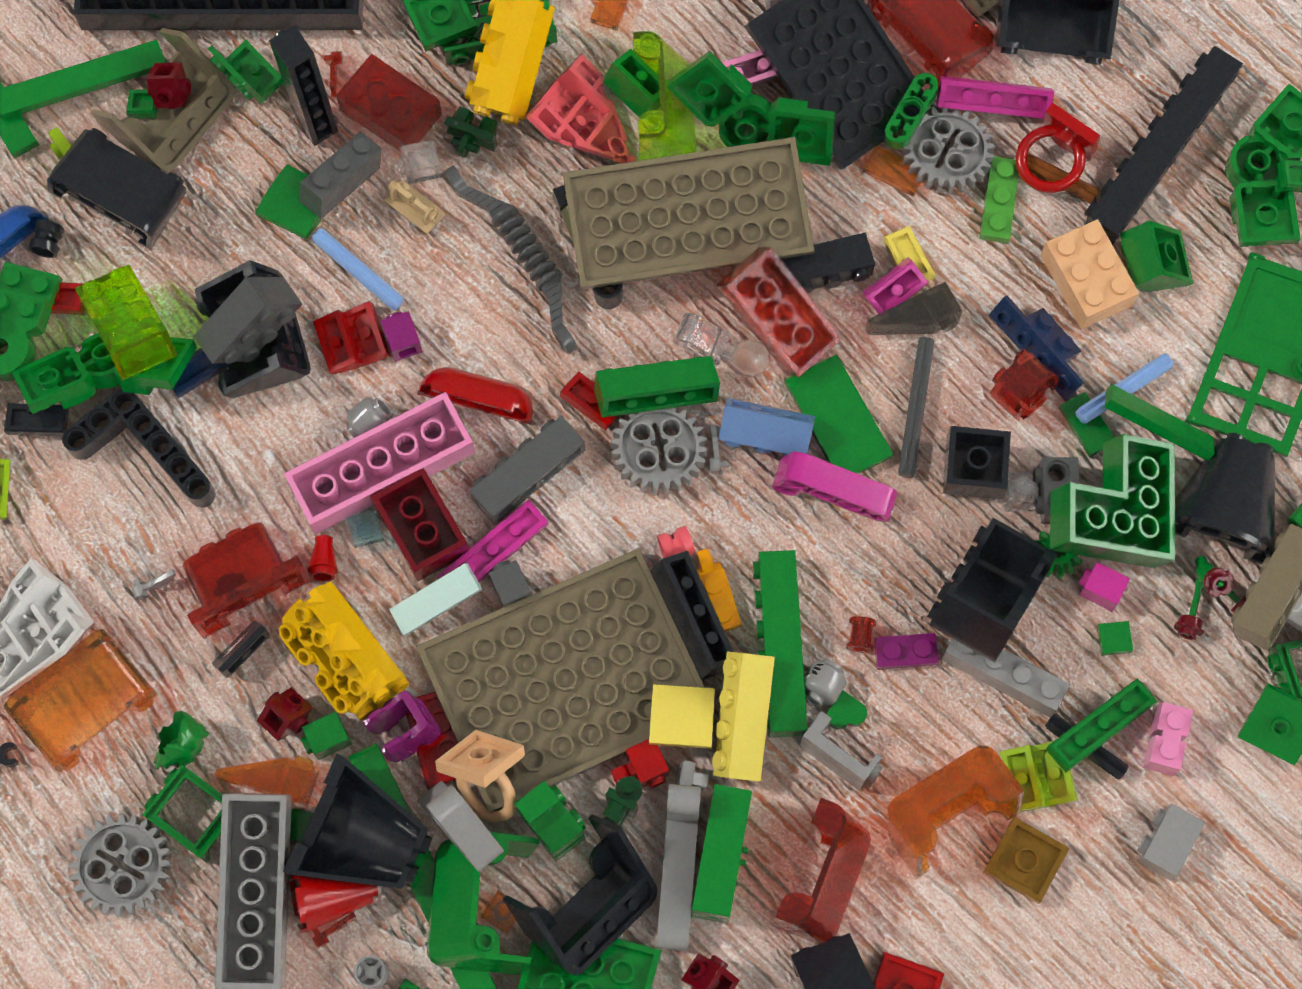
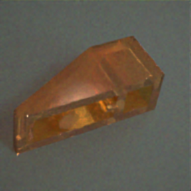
[215,756,319,807]

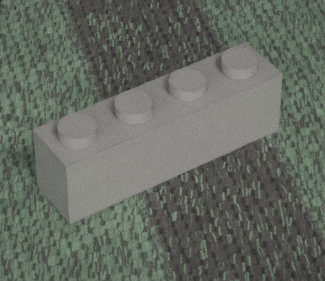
[941,639,1070,718]

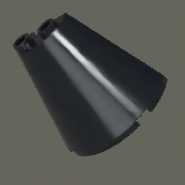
[1175,433,1275,565]
[283,754,433,889]

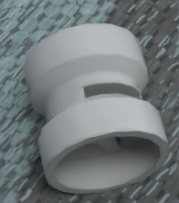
[354,955,389,989]

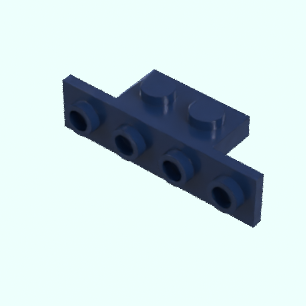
[989,295,1085,402]

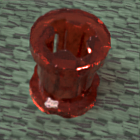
[846,616,877,653]

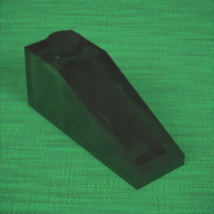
[865,282,962,335]

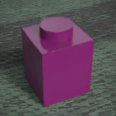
[381,311,423,362]

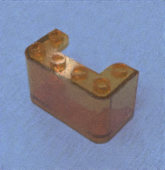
[888,745,1024,879]

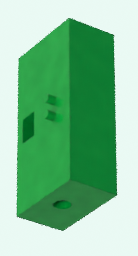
[691,784,752,924]

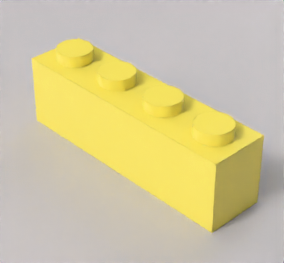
[712,652,775,781]

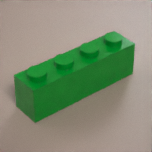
[594,356,720,417]

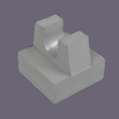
[674,760,709,791]

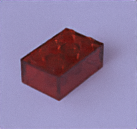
[336,53,442,157]

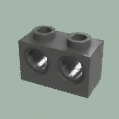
[1033,457,1080,524]

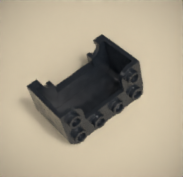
[927,518,1058,663]

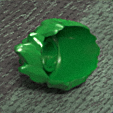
[153,710,209,770]

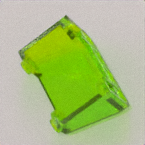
[633,31,696,161]

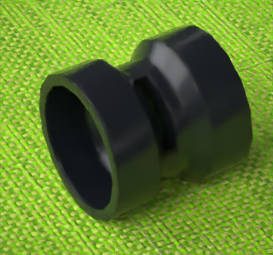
[28,219,65,258]

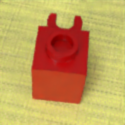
[611,739,670,789]

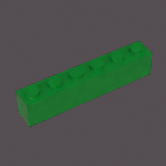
[753,550,807,738]

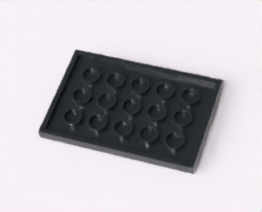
[744,0,933,170]

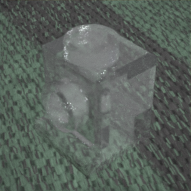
[1003,472,1038,512]

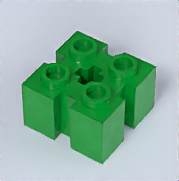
[514,780,586,862]

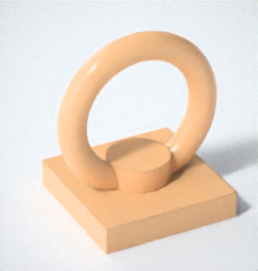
[435,730,525,823]

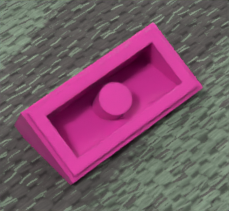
[862,257,929,318]

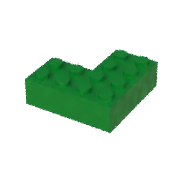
[1050,434,1175,568]

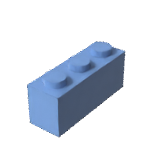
[718,398,815,456]

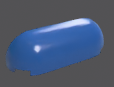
[0,205,49,258]

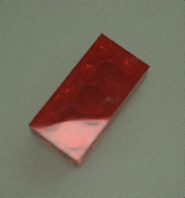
[716,247,842,377]

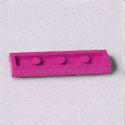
[935,76,1055,119]
[437,499,549,583]

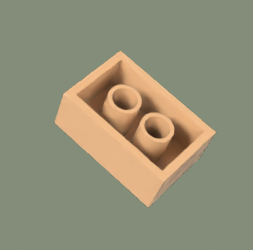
[1040,219,1139,329]

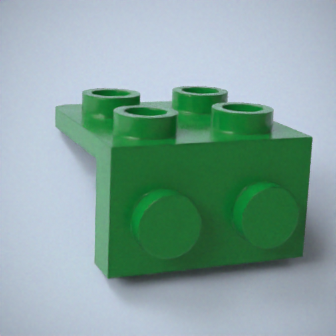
[208,40,283,104]

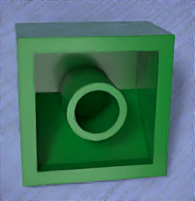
[1120,221,1194,292]

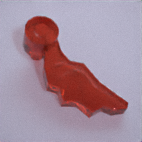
[324,51,343,97]
[312,912,356,949]

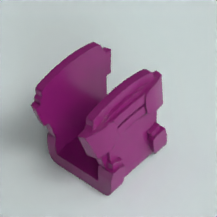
[363,691,441,762]

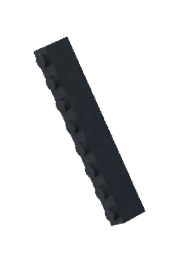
[1084,45,1243,245]

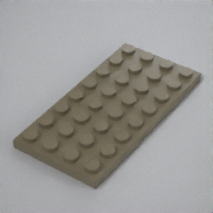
[563,137,814,290]

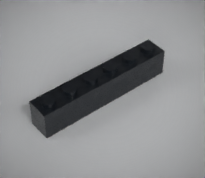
[269,26,338,146]

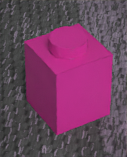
[1078,562,1130,612]

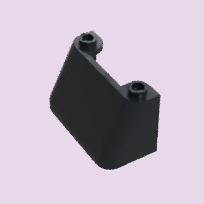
[996,0,1119,64]
[47,128,186,250]
[194,260,311,398]

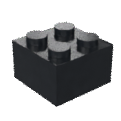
[942,426,1011,499]

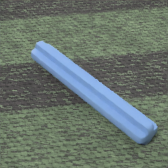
[312,228,404,310]
[1075,354,1174,424]

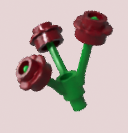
[1174,556,1247,640]

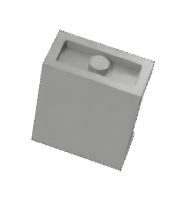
[800,711,883,791]

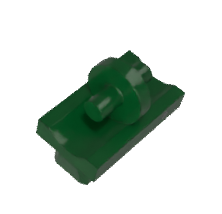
[444,106,498,158]
[602,776,643,826]

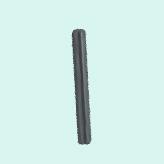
[898,337,934,478]

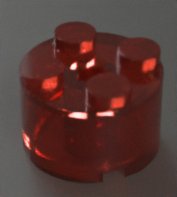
[990,349,1059,421]

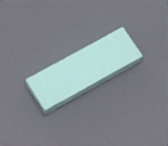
[389,563,482,636]

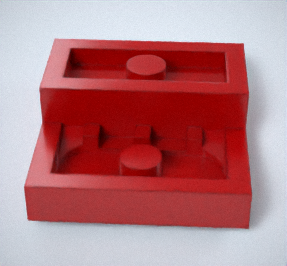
[313,301,391,375]

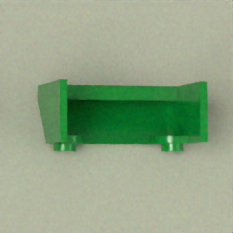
[427,832,540,975]

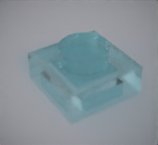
[347,510,384,548]

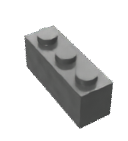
[300,131,382,219]

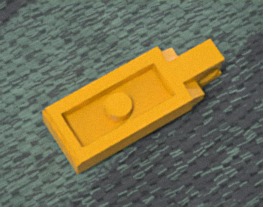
[696,548,742,632]

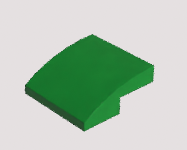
[256,164,321,239]

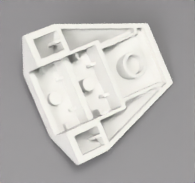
[0,558,94,701]

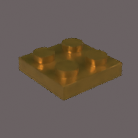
[983,817,1070,904]

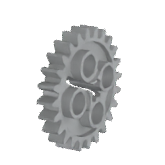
[900,107,995,194]
[610,407,707,495]
[68,813,173,917]

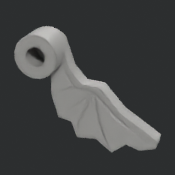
[709,425,728,472]
[132,569,176,600]

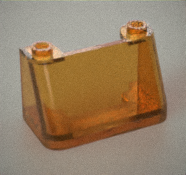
[3,629,159,773]

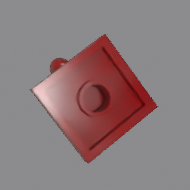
[1016,102,1100,193]

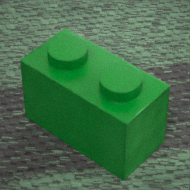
[603,49,670,121]

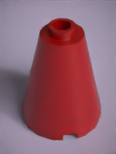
[289,874,378,933]

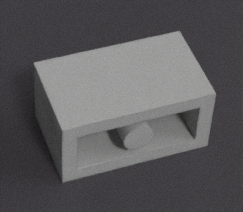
[1137,803,1205,881]

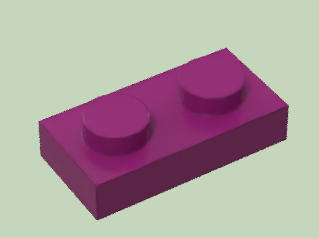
[874,633,939,670]

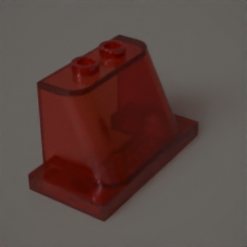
[182,522,312,639]

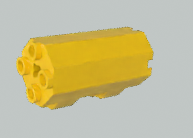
[465,0,555,126]
[279,582,410,721]

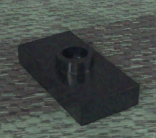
[4,403,69,436]

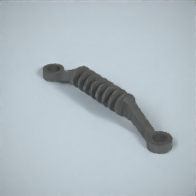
[443,166,578,355]

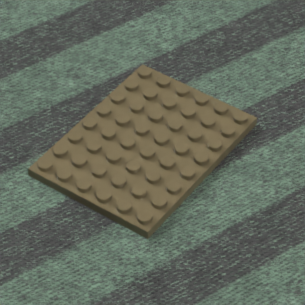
[416,548,716,813]

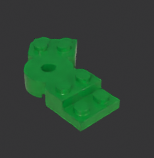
[666,51,835,166]
[1225,84,1302,247]
[0,262,63,382]
[12,330,197,414]

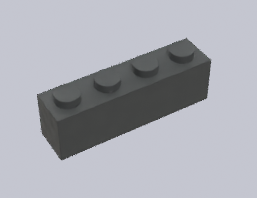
[469,416,586,525]

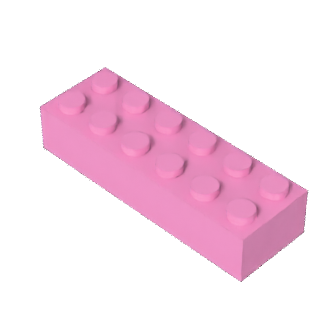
[284,392,476,535]

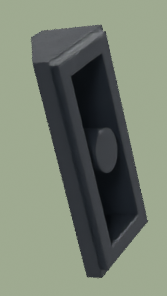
[212,621,270,678]

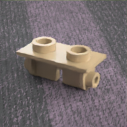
[383,180,446,235]

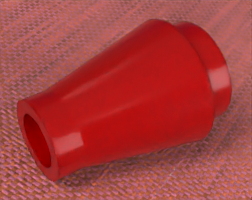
[308,535,338,582]

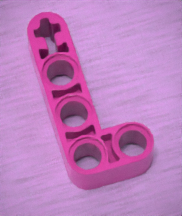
[772,452,897,522]

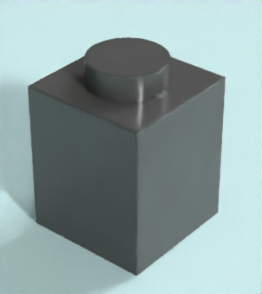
[488,560,532,607]

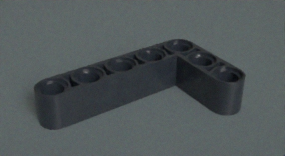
[62,388,216,508]

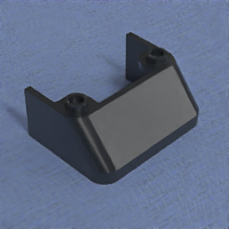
[502,814,657,975]

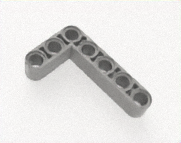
[417,781,504,872]
[656,784,701,951]

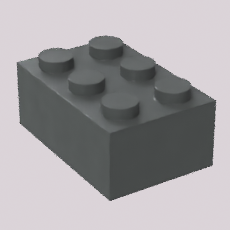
[193,277,302,364]

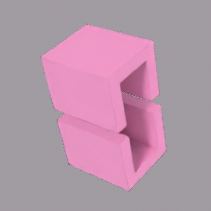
[1143,702,1193,776]

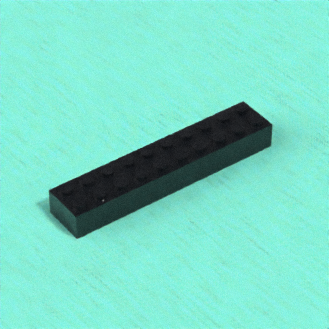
[73,0,364,30]

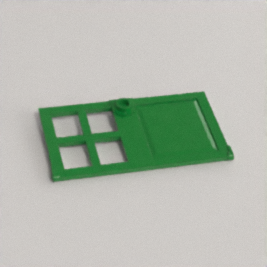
[1185,253,1302,457]

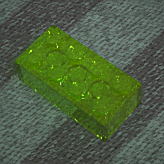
[75,264,178,381]

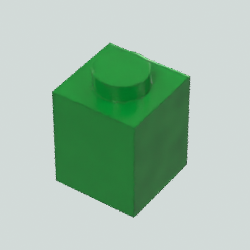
[301,711,352,760]

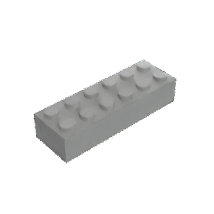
[215,793,292,989]

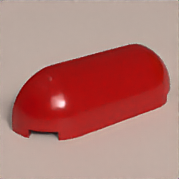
[417,367,533,425]

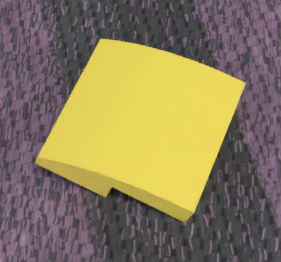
[649,684,715,749]

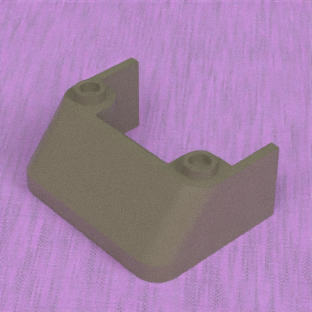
[90,28,234,171]

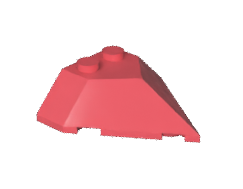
[525,54,636,164]

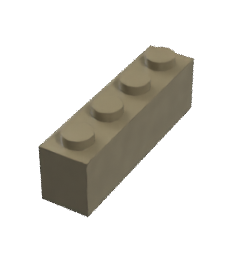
[1231,524,1302,651]

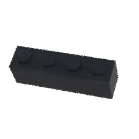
[752,232,875,302]
[650,551,734,680]

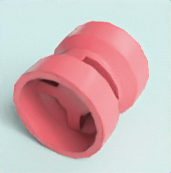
[657,526,695,558]

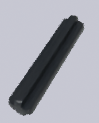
[1045,714,1129,779]

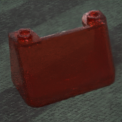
[867,0,994,87]
[772,798,871,944]

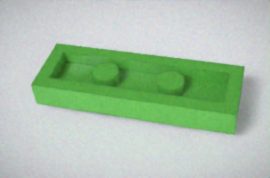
[979,156,1019,244]

